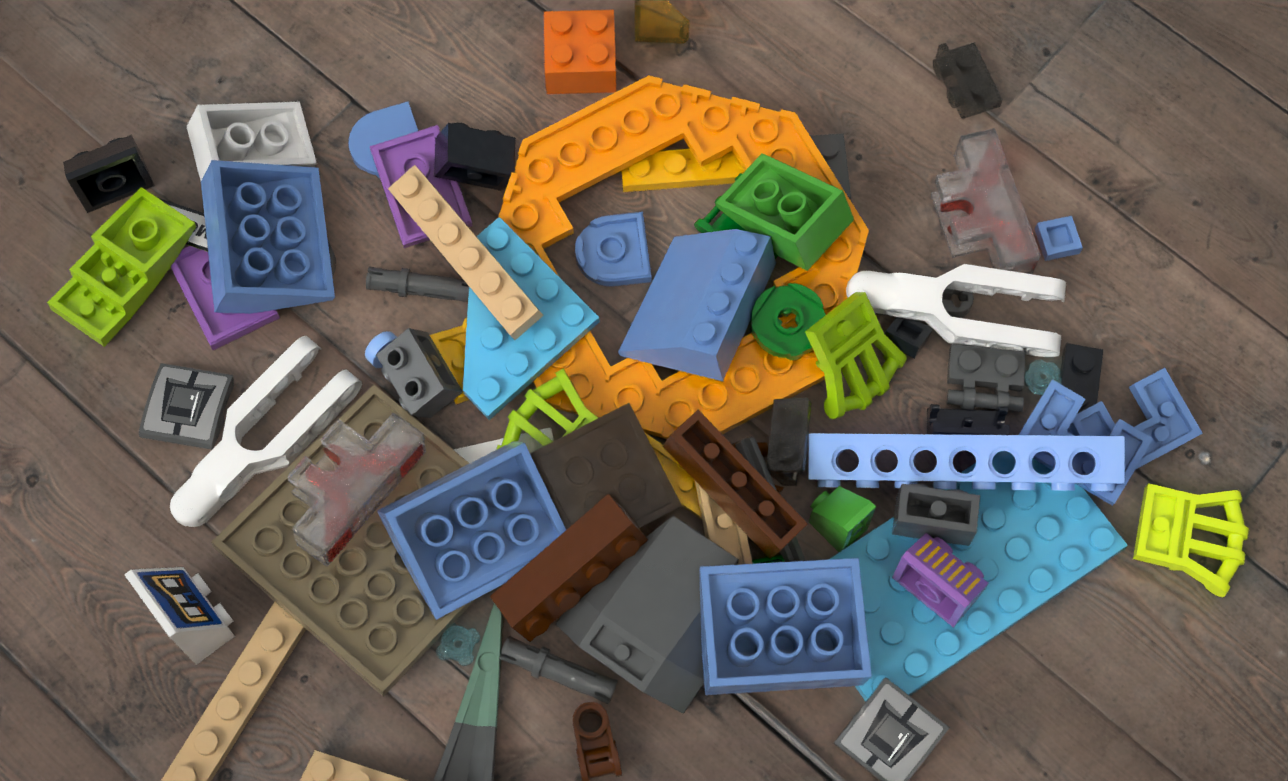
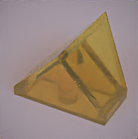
[635,0,690,44]

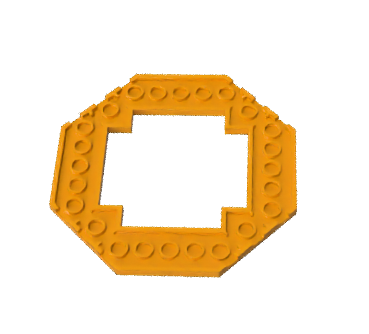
[496,75,869,439]

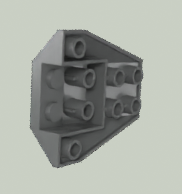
[556,515,739,714]

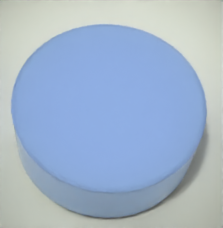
[365,331,397,368]

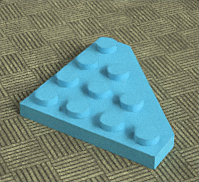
[463,217,600,420]

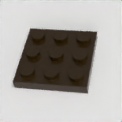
[530,403,682,530]

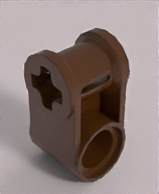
[573,702,622,781]

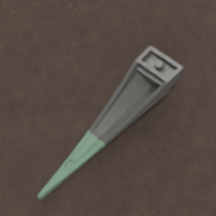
[433,603,503,781]

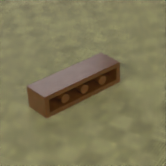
[662,410,808,559]
[490,493,649,642]

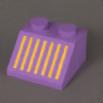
[892,533,989,628]

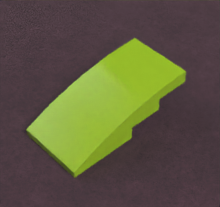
[47,187,197,347]

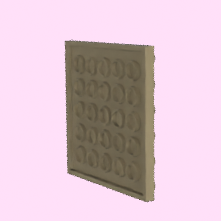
[211,384,477,697]

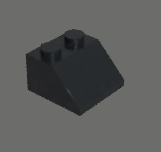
[63,135,155,213]

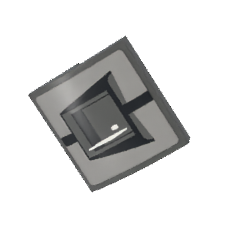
[139,363,234,450]
[833,677,950,781]

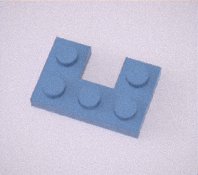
[1069,368,1203,470]
[1019,379,1153,505]

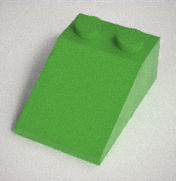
[715,153,854,271]

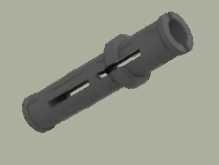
[366,266,469,302]
[499,636,618,704]

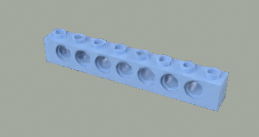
[808,433,1125,491]

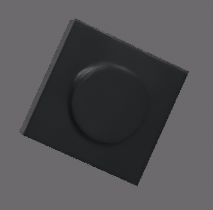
[885,317,933,359]

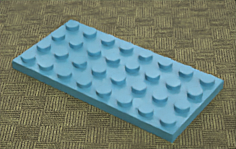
[828,451,1128,702]

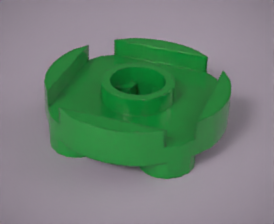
[751,283,826,360]

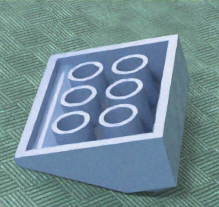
[201,160,335,314]
[618,229,776,381]
[377,441,566,620]
[699,558,872,695]

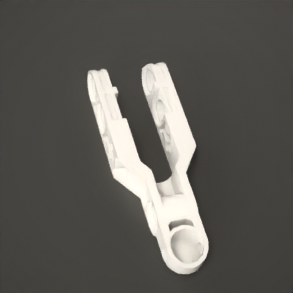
[846,264,1066,357]
[170,336,362,527]

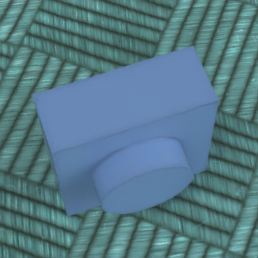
[1034,216,1083,261]

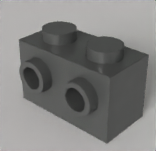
[376,328,463,418]
[892,484,980,546]

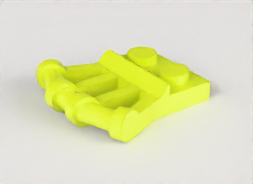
[1133,483,1249,597]

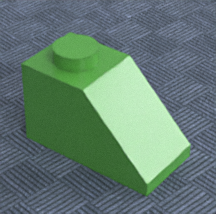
[809,486,876,552]

